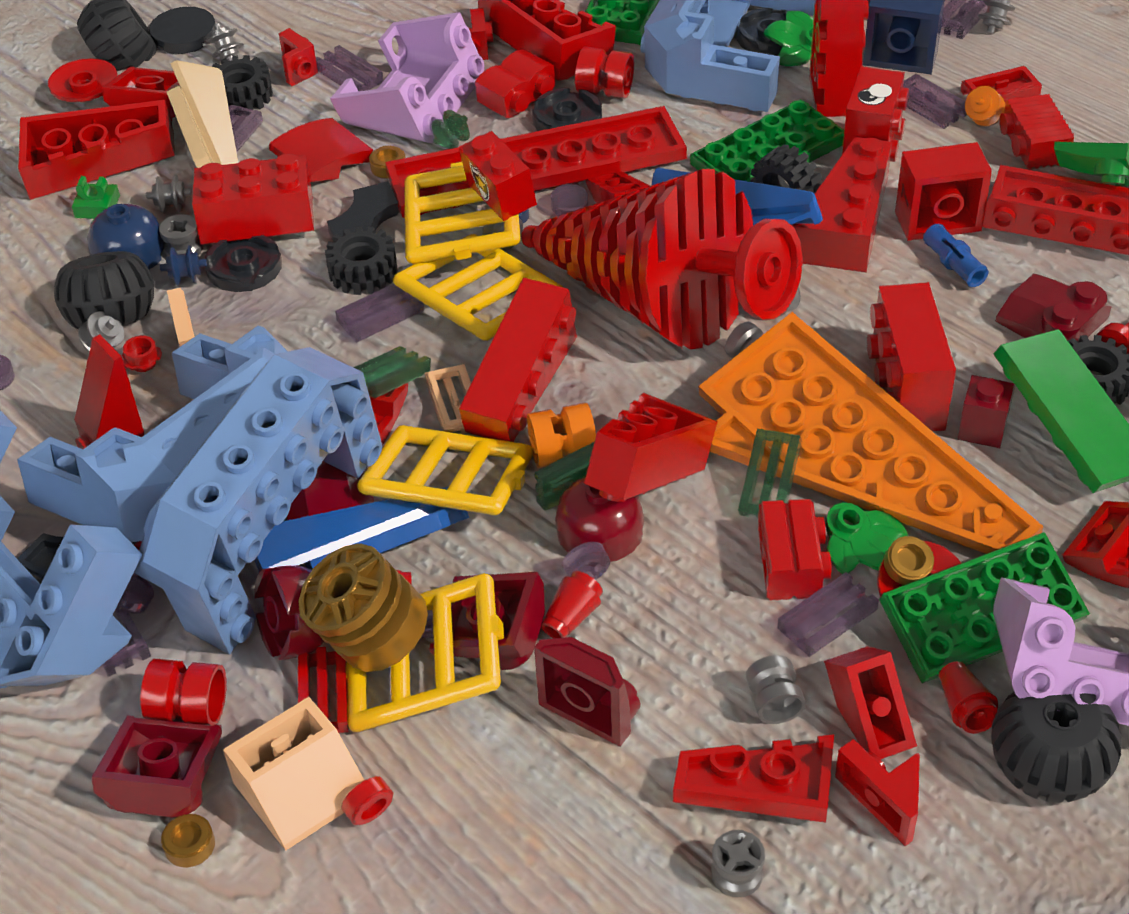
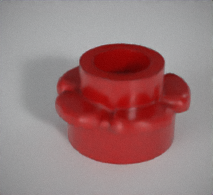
[122,335,162,372]

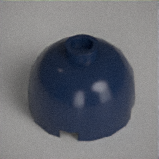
[87,204,165,270]

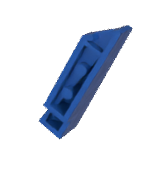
[651,168,823,225]
[254,486,470,572]

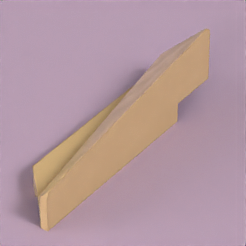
[167,60,238,168]

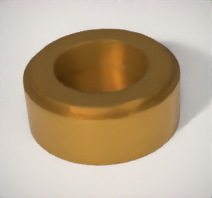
[369,146,406,179]
[884,536,934,585]
[161,814,215,868]

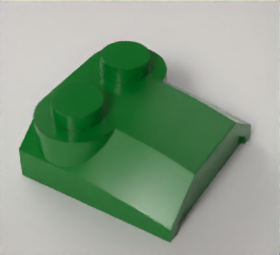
[1054,142,1129,188]

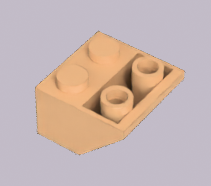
[223,697,365,851]

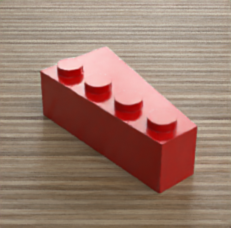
[478,0,616,81]
[809,0,869,117]
[18,100,175,200]
[792,137,892,273]
[459,277,577,442]
[584,393,718,502]

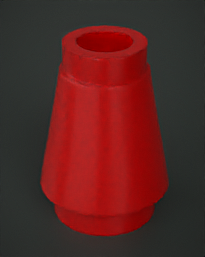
[541,571,603,638]
[939,661,998,734]

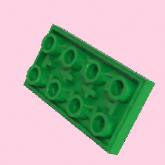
[585,0,660,45]
[690,99,844,182]
[993,329,1129,493]
[879,532,1090,684]

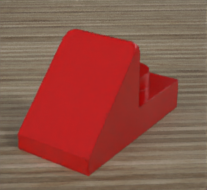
[835,739,920,846]

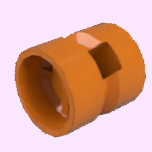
[526,402,596,468]

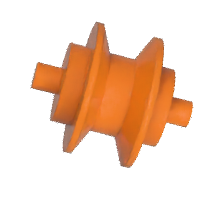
[965,86,1005,127]

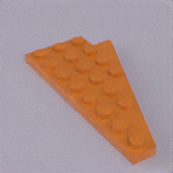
[698,312,1043,554]

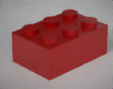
[192,154,314,244]
[867,282,956,431]

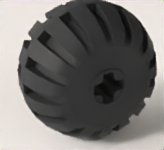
[77,0,157,70]
[54,251,154,329]
[991,691,1122,803]

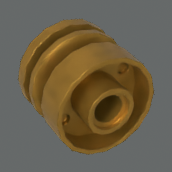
[298,543,428,672]

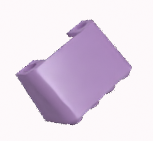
[330,12,484,143]
[993,578,1129,726]

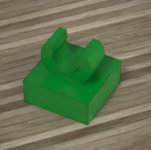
[72,176,120,219]

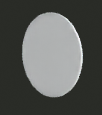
[869,84,892,97]

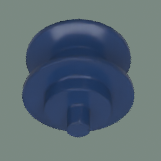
[160,245,207,286]

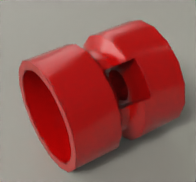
[575,46,635,99]
[140,658,227,726]

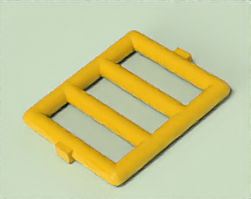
[404,162,521,264]
[393,234,564,341]
[357,425,534,515]
[346,573,504,732]

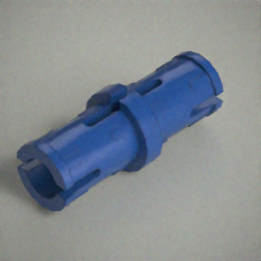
[923,224,989,287]

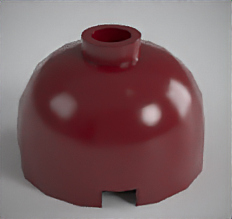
[555,476,644,563]
[254,565,325,661]

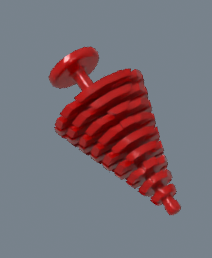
[521,169,803,350]

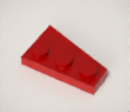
[673,734,834,823]

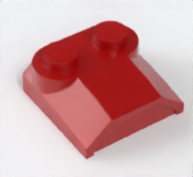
[102,67,181,122]

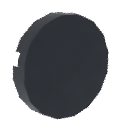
[149,7,216,54]
[737,8,788,56]
[532,88,602,131]
[205,235,282,292]

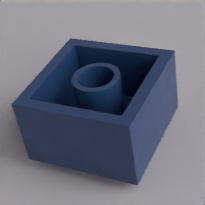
[863,0,945,75]

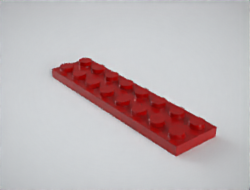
[385,106,687,218]

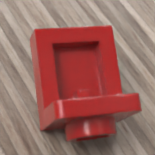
[469,8,493,60]
[278,28,318,86]

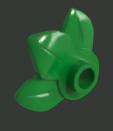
[764,11,813,66]
[825,502,908,575]

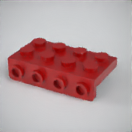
[983,165,1129,255]

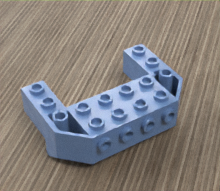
[640,0,815,112]
[17,326,288,542]
[134,347,382,655]
[0,410,143,688]

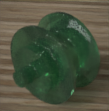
[431,110,470,149]

